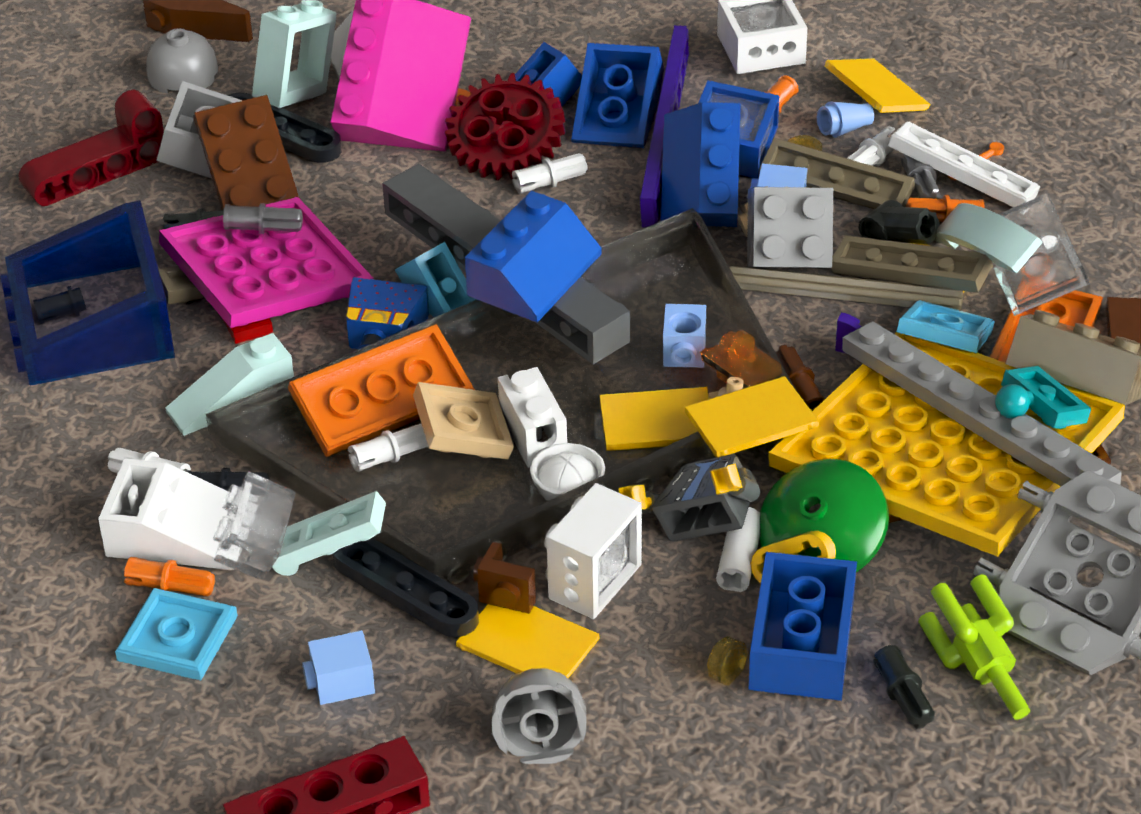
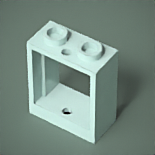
[252,0,337,108]

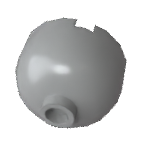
[146,29,218,94]
[492,668,586,764]

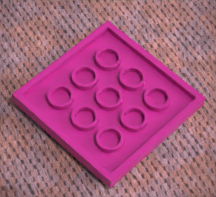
[159,197,373,328]

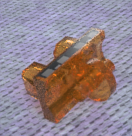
[700,330,782,389]

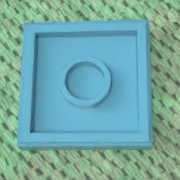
[897,300,995,353]
[115,588,238,681]

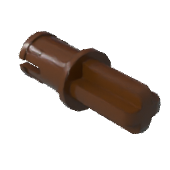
[773,344,825,411]

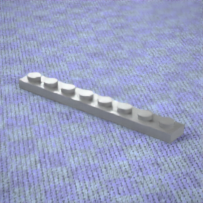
[843,321,1122,486]

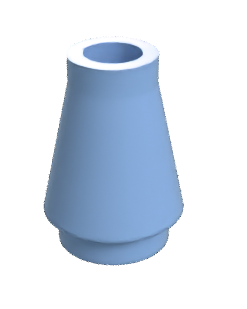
[817,101,874,138]

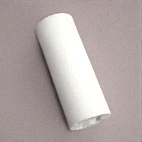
[716,507,760,592]

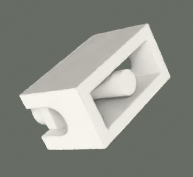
[497,367,567,468]

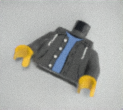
[618,454,760,541]

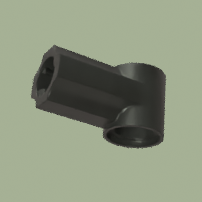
[858,200,940,244]

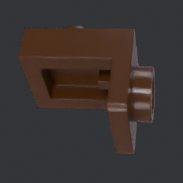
[473,542,536,614]

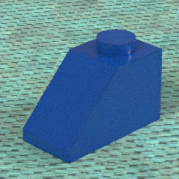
[515,42,582,107]

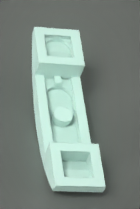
[935,203,1042,273]

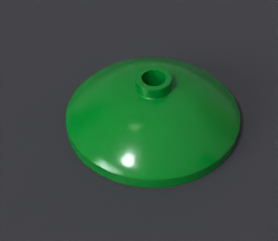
[759,459,889,572]

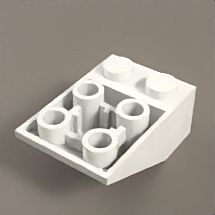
[98,458,256,570]

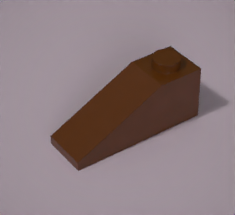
[143,0,253,42]

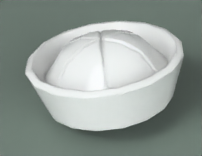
[530,443,606,506]

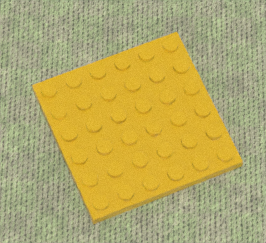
[769,332,1125,557]

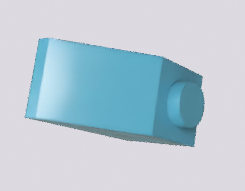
[395,242,484,330]

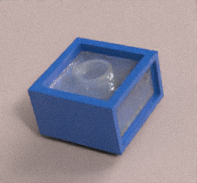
[698,80,779,178]

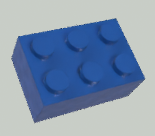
[748,552,857,701]

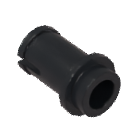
[33,286,87,325]

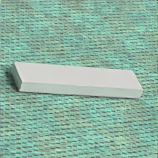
[888,121,1040,211]

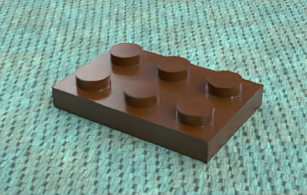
[193,95,299,210]

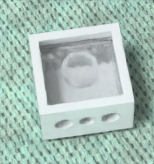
[717,0,807,74]
[544,483,642,619]

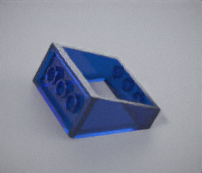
[0,200,175,386]

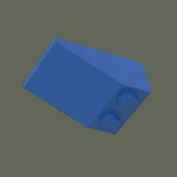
[571,43,664,148]

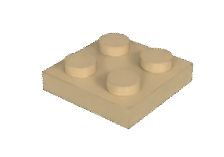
[413,382,514,459]

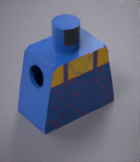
[347,277,429,355]

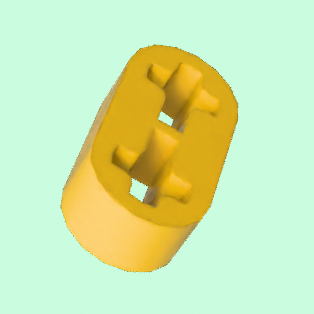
[751,531,836,583]

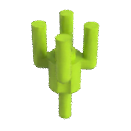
[918,574,1030,720]

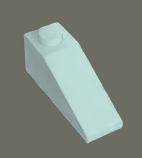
[165,333,294,436]

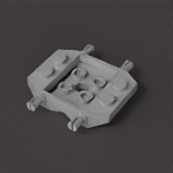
[973,470,1141,675]

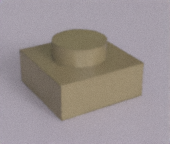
[157,266,205,305]

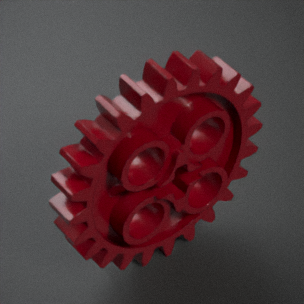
[445,73,566,180]

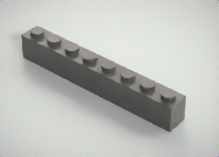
[382,163,630,365]

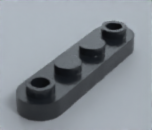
[227,92,342,163]
[333,538,479,637]

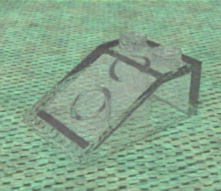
[992,193,1090,316]

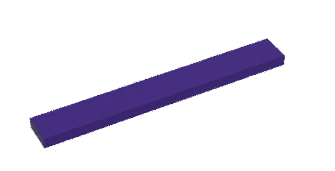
[640,25,689,229]

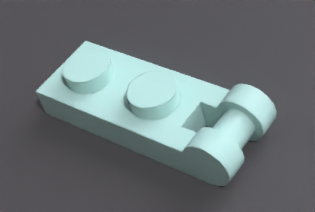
[272,491,386,576]

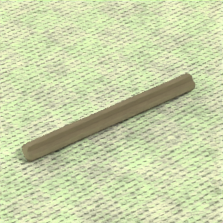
[726,265,963,311]

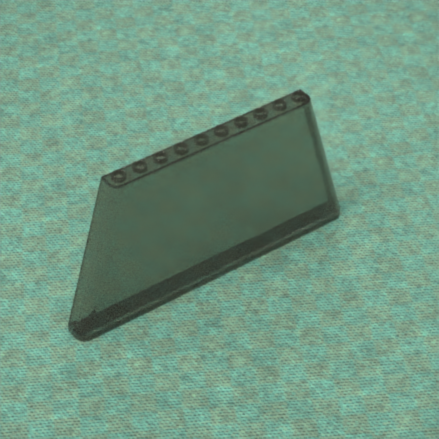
[206,209,796,584]

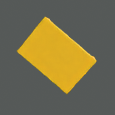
[824,59,930,113]
[685,376,819,458]
[600,387,709,451]
[456,604,600,678]

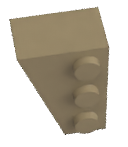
[1005,310,1141,405]

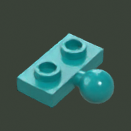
[995,366,1091,429]

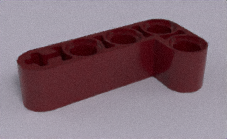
[19,90,164,206]

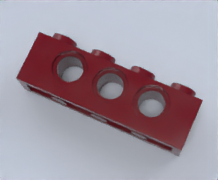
[223,736,430,814]

